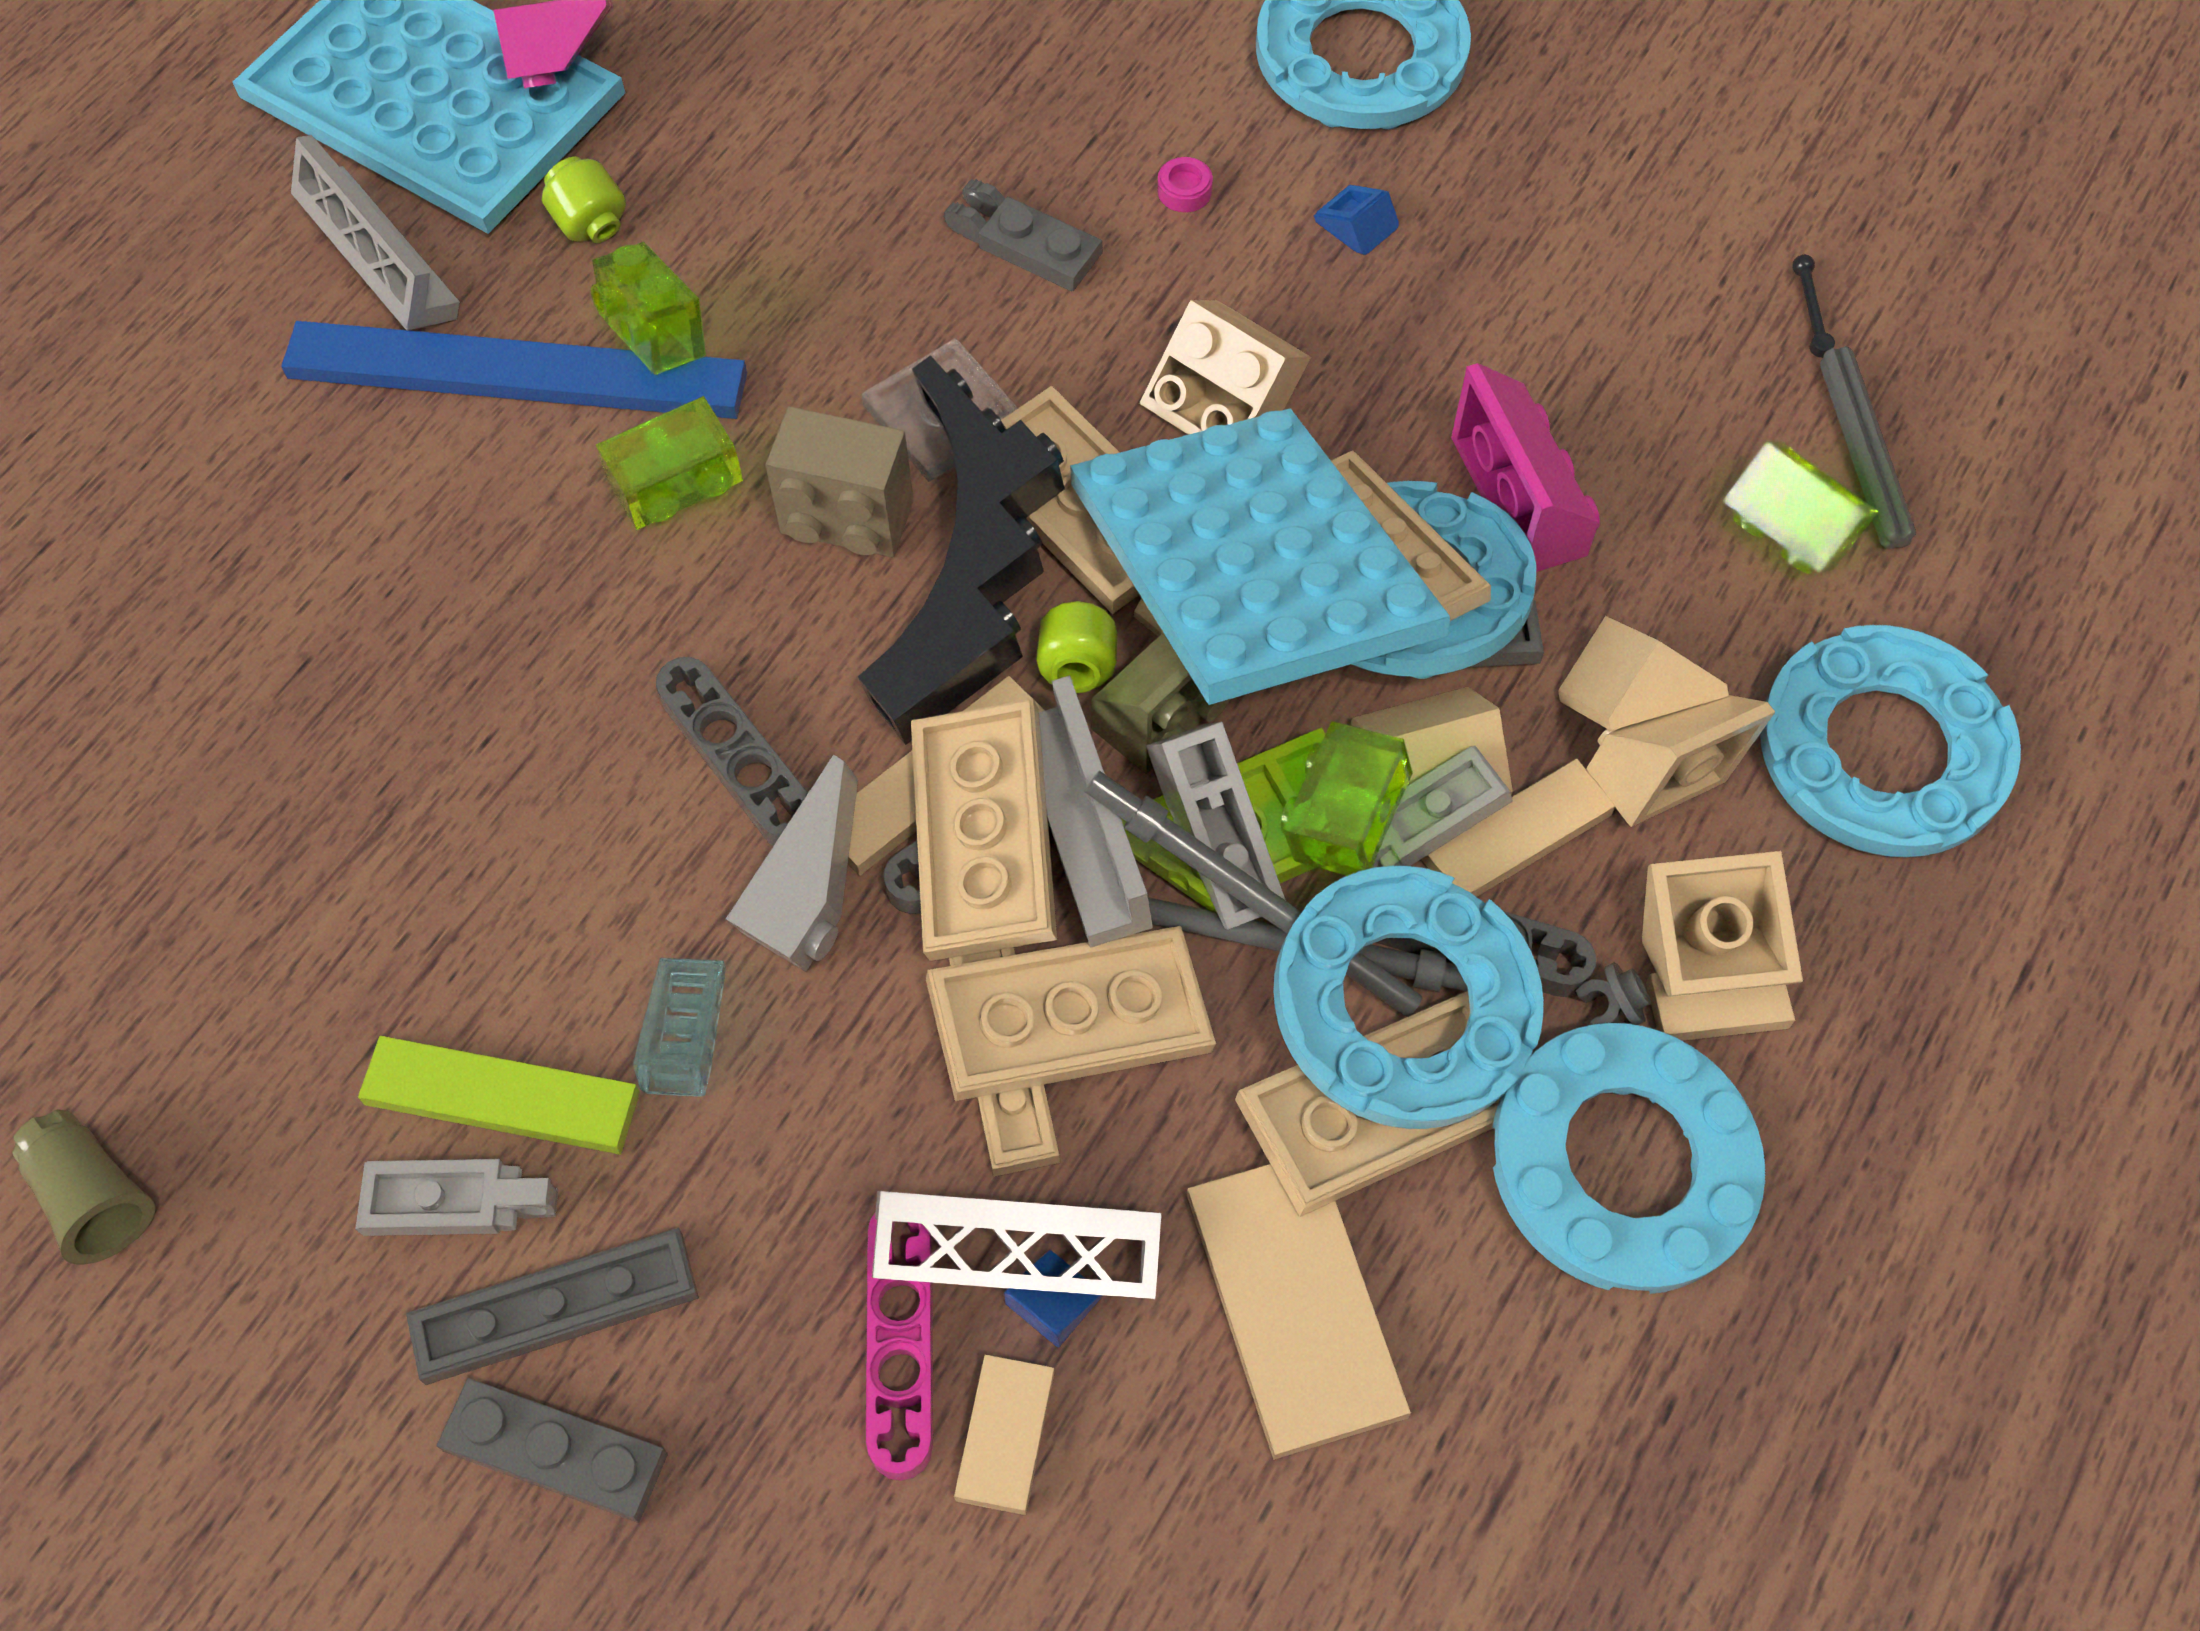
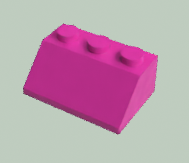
[1451,363,1600,572]

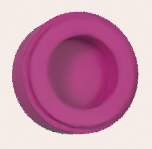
[1157,157,1213,212]

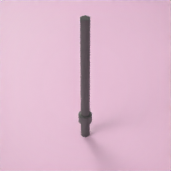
[1084,770,1422,1017]
[1148,897,1468,992]

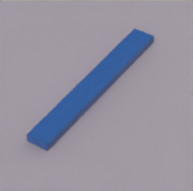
[281,321,747,419]

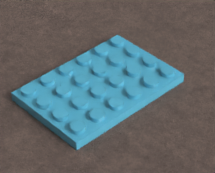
[232,0,625,234]
[1070,408,1450,705]

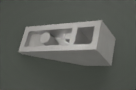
[1146,721,1285,930]
[726,755,858,972]

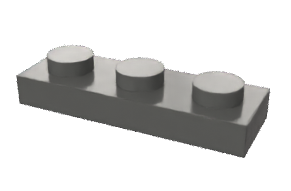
[436,1378,668,1523]

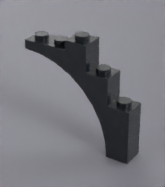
[858,355,1065,745]

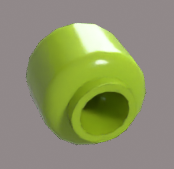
[541,156,626,243]
[1036,601,1118,693]

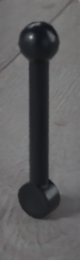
[1792,254,1835,358]

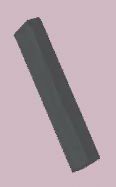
[406,1228,699,1385]

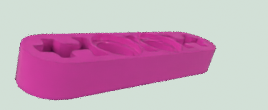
[866,1213,933,1481]

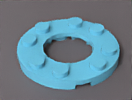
[1256,0,1471,129]
[1352,481,1536,679]
[1760,625,2021,857]
[1273,866,1544,1129]
[1492,1023,1765,1294]

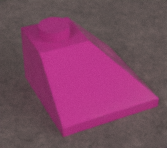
[493,0,613,88]

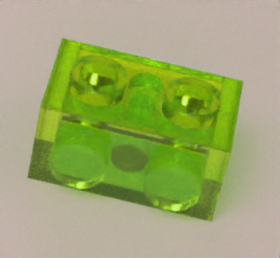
[591,242,706,375]
[596,396,743,530]
[1723,441,1879,574]
[1281,721,1413,876]

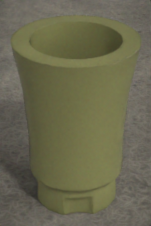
[12,1109,155,1265]

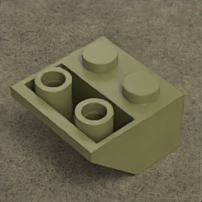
[1091,633,1230,774]

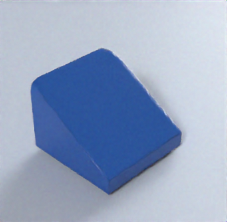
[1314,185,1399,255]
[1004,1250,1103,1348]

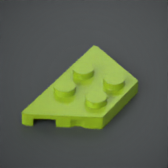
[1121,727,1329,912]

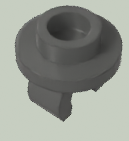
[1576,962,1651,1025]

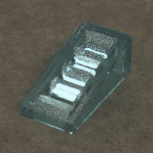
[633,958,726,1097]

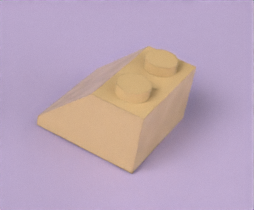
[1586,695,1775,827]

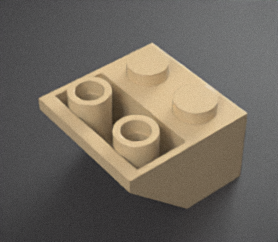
[1139,300,1311,435]

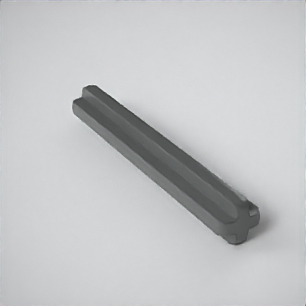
[1820,346,1916,549]

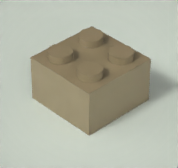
[765,406,914,558]

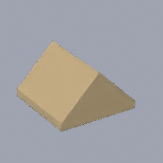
[1558,616,1729,731]
[1351,687,1513,802]
[1642,851,1803,997]

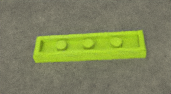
[358,1036,640,1155]

